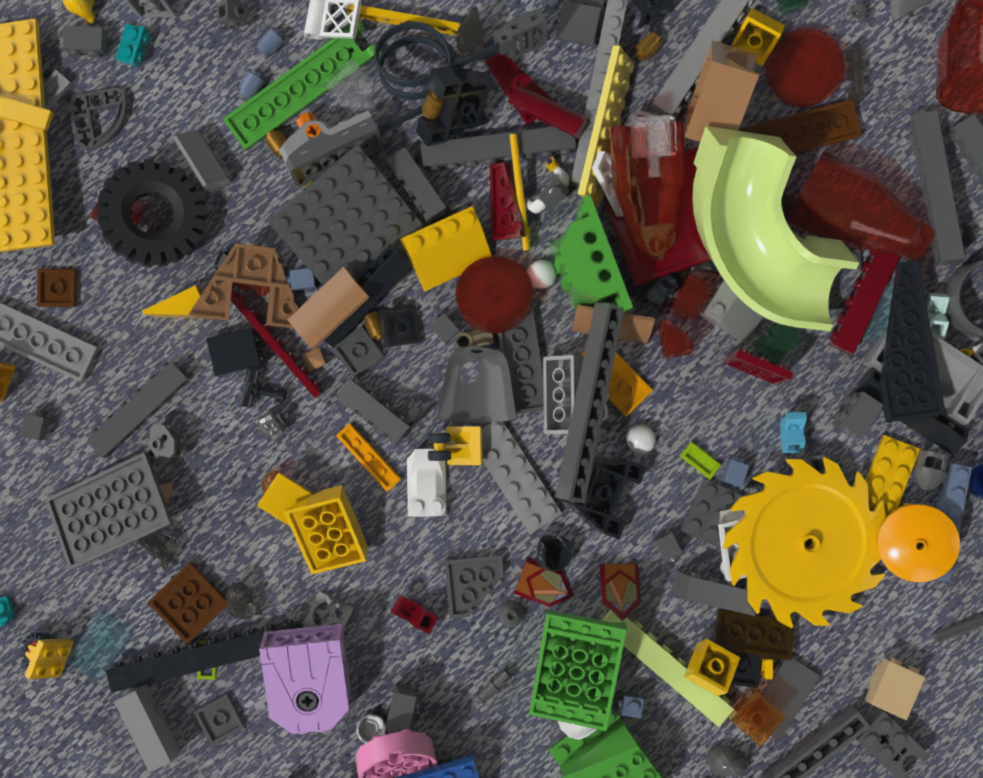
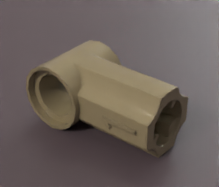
[455,327,493,350]

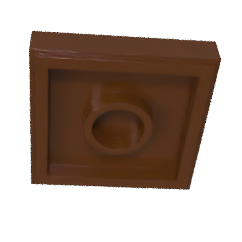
[37,269,78,307]

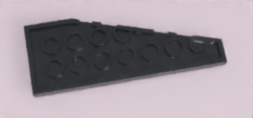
[879,259,946,423]

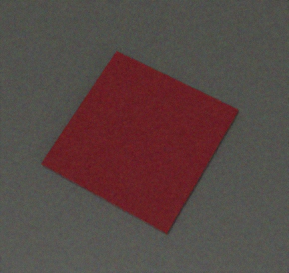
[602,147,711,287]

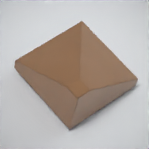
[302,347,327,372]
[160,482,173,504]

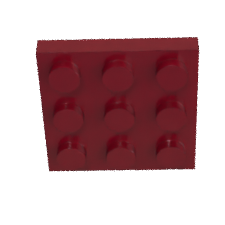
[723,349,793,385]

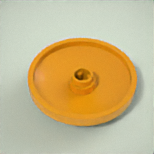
[877,504,960,582]

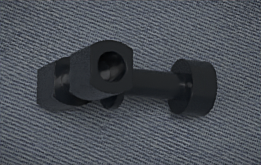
[238,368,287,408]

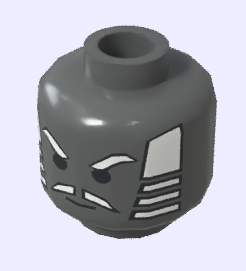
[257,410,287,438]

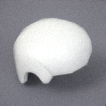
[526,260,557,289]
[625,423,656,454]
[356,714,386,744]

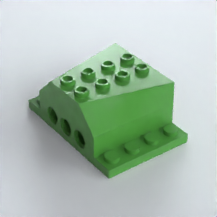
[548,195,633,313]
[529,609,627,731]
[548,706,665,778]

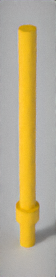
[509,134,531,251]

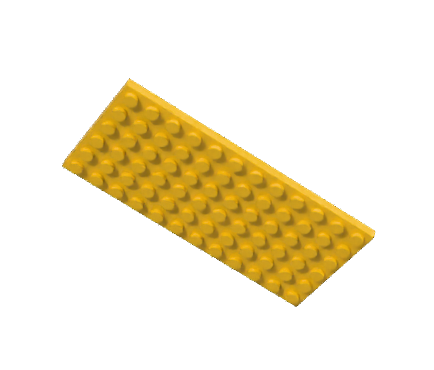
[0,19,55,253]

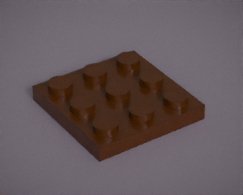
[147,562,230,644]

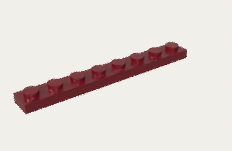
[231,283,323,399]

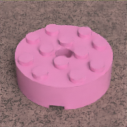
[355,729,437,778]

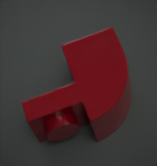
[390,595,439,634]

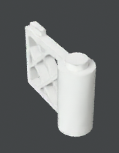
[304,0,362,40]

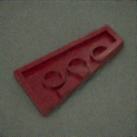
[485,52,559,126]
[489,162,526,241]

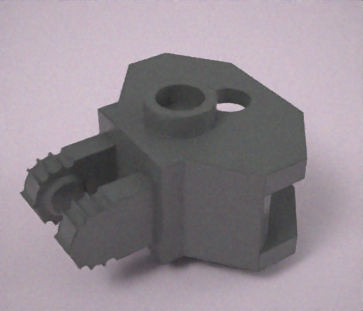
[144,423,186,466]

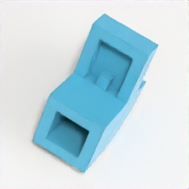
[780,411,807,453]

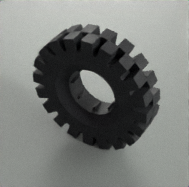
[97,159,207,268]

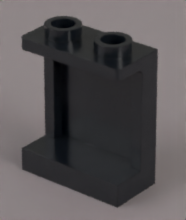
[206,328,265,377]

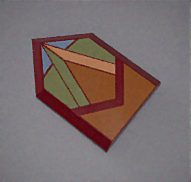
[514,558,574,607]
[600,563,641,622]

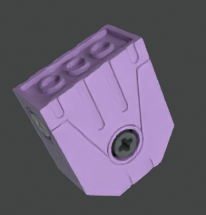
[259,624,351,735]

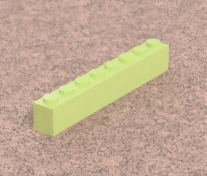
[602,610,734,727]

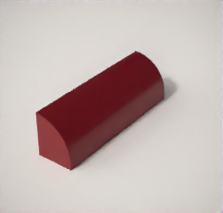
[508,86,589,139]

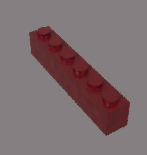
[828,240,903,355]

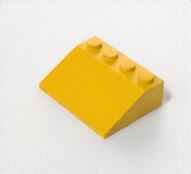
[400,206,493,292]
[284,485,369,575]

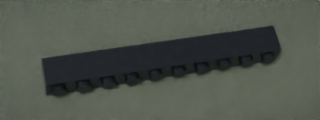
[106,619,300,693]

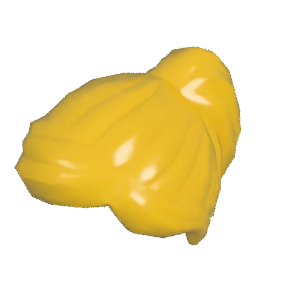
[63,0,95,24]

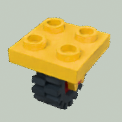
[20,633,74,680]

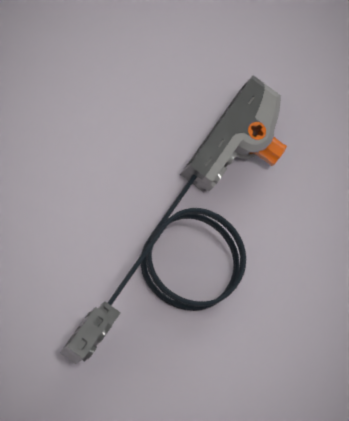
[279,8,547,187]

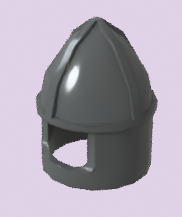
[914,450,950,492]

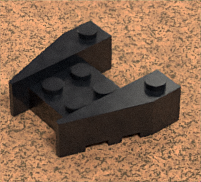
[416,66,499,146]
[561,456,647,539]

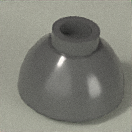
[498,600,525,627]

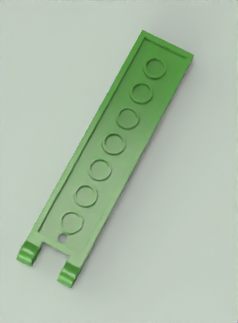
[223,20,383,151]

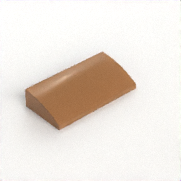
[287,267,370,350]
[572,305,655,344]

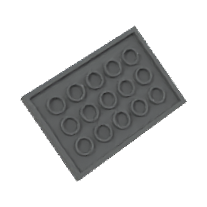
[45,452,173,571]

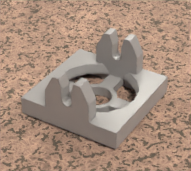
[302,590,354,630]

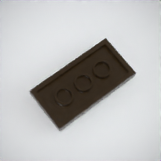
[714,609,795,661]

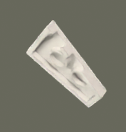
[592,151,636,216]

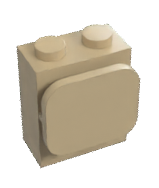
[865,657,925,720]

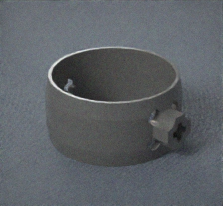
[944,260,983,338]

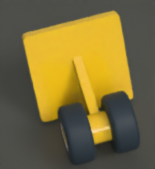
[428,426,483,465]

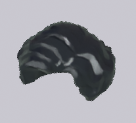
[535,535,574,572]

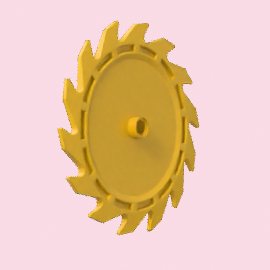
[722,457,886,628]

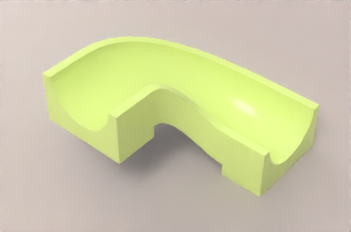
[692,126,859,331]

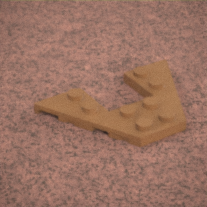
[188,243,299,329]

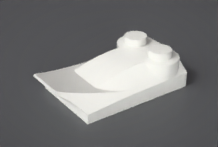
[407,449,447,517]
[718,509,747,582]

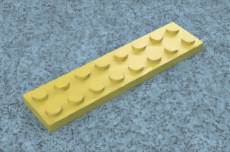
[578,46,634,207]

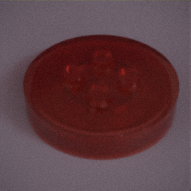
[765,28,845,108]
[455,257,533,333]

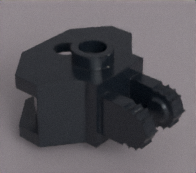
[633,0,674,32]
[642,273,683,308]

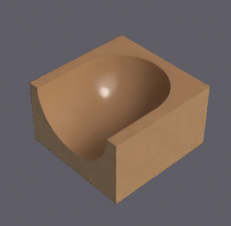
[684,40,759,142]

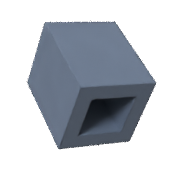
[287,268,317,291]
[720,457,749,487]
[620,691,644,718]

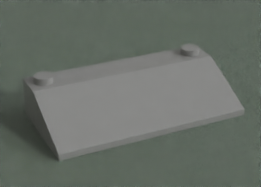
[698,280,763,345]
[863,329,983,425]

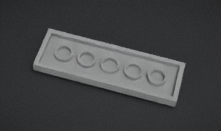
[0,302,99,382]
[482,421,562,534]

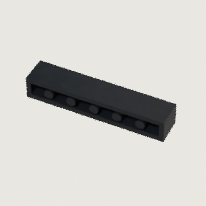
[324,243,412,348]
[855,367,969,455]

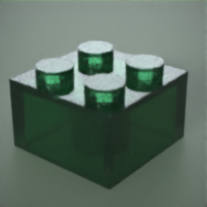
[751,323,803,365]

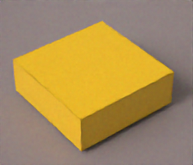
[761,656,773,679]

